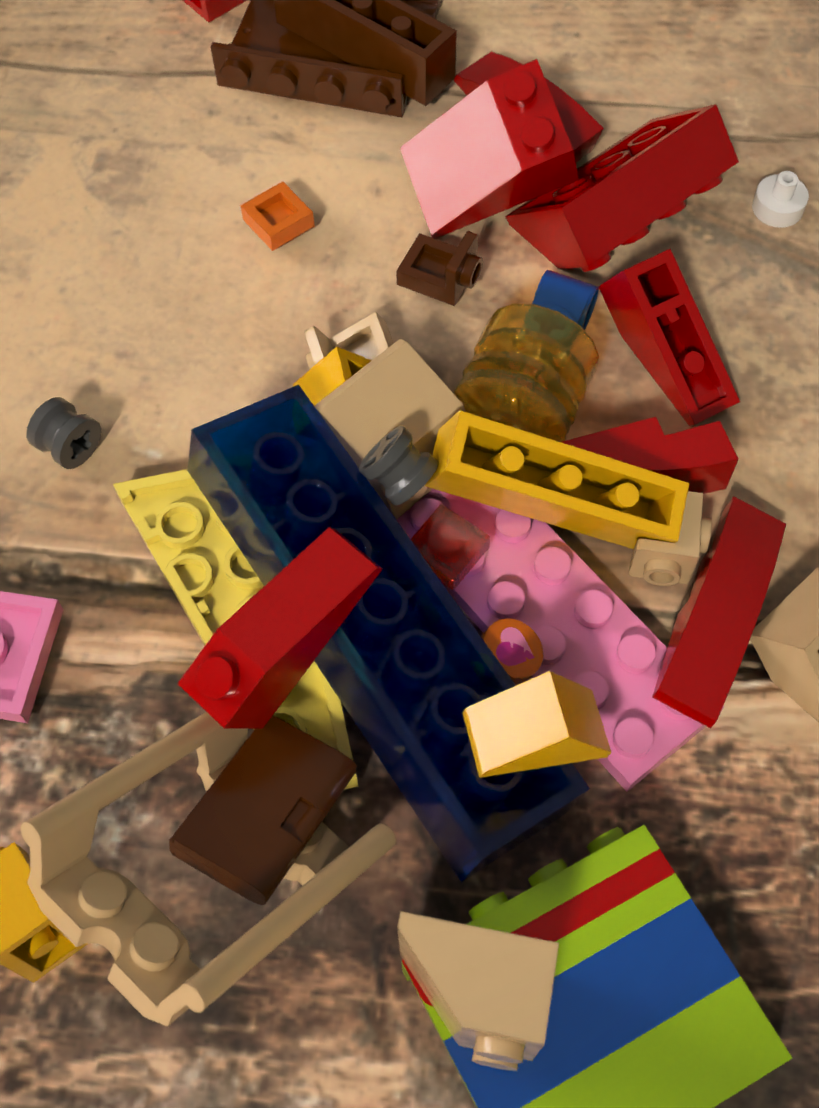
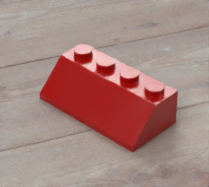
[505,104,739,272]

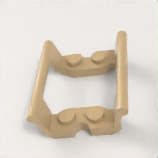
[20,712,396,1027]

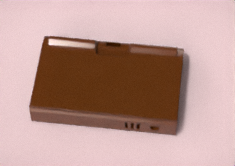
[169,715,357,905]

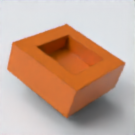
[240,181,315,251]

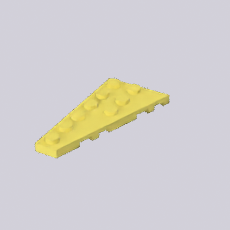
[113,449,358,790]

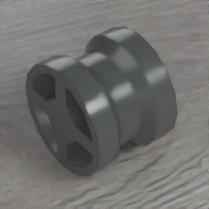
[26,397,102,469]
[359,426,438,506]

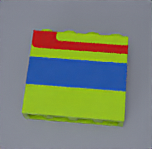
[401,824,792,1108]

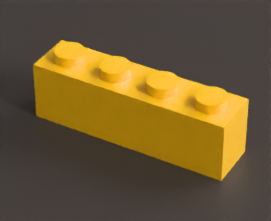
[425,410,689,549]

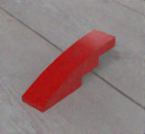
[652,496,786,729]

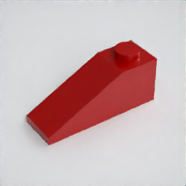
[599,249,741,426]
[177,527,383,729]

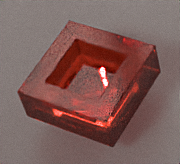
[404,504,490,591]

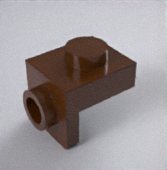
[396,231,483,306]

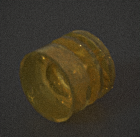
[453,303,599,442]

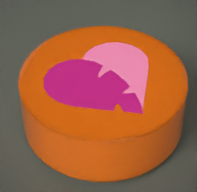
[475,618,543,687]

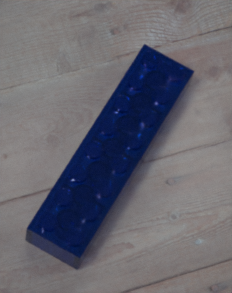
[188,385,590,882]

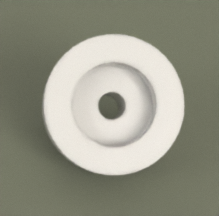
[752,171,809,228]

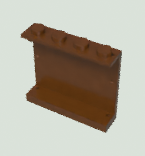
[211,0,442,118]

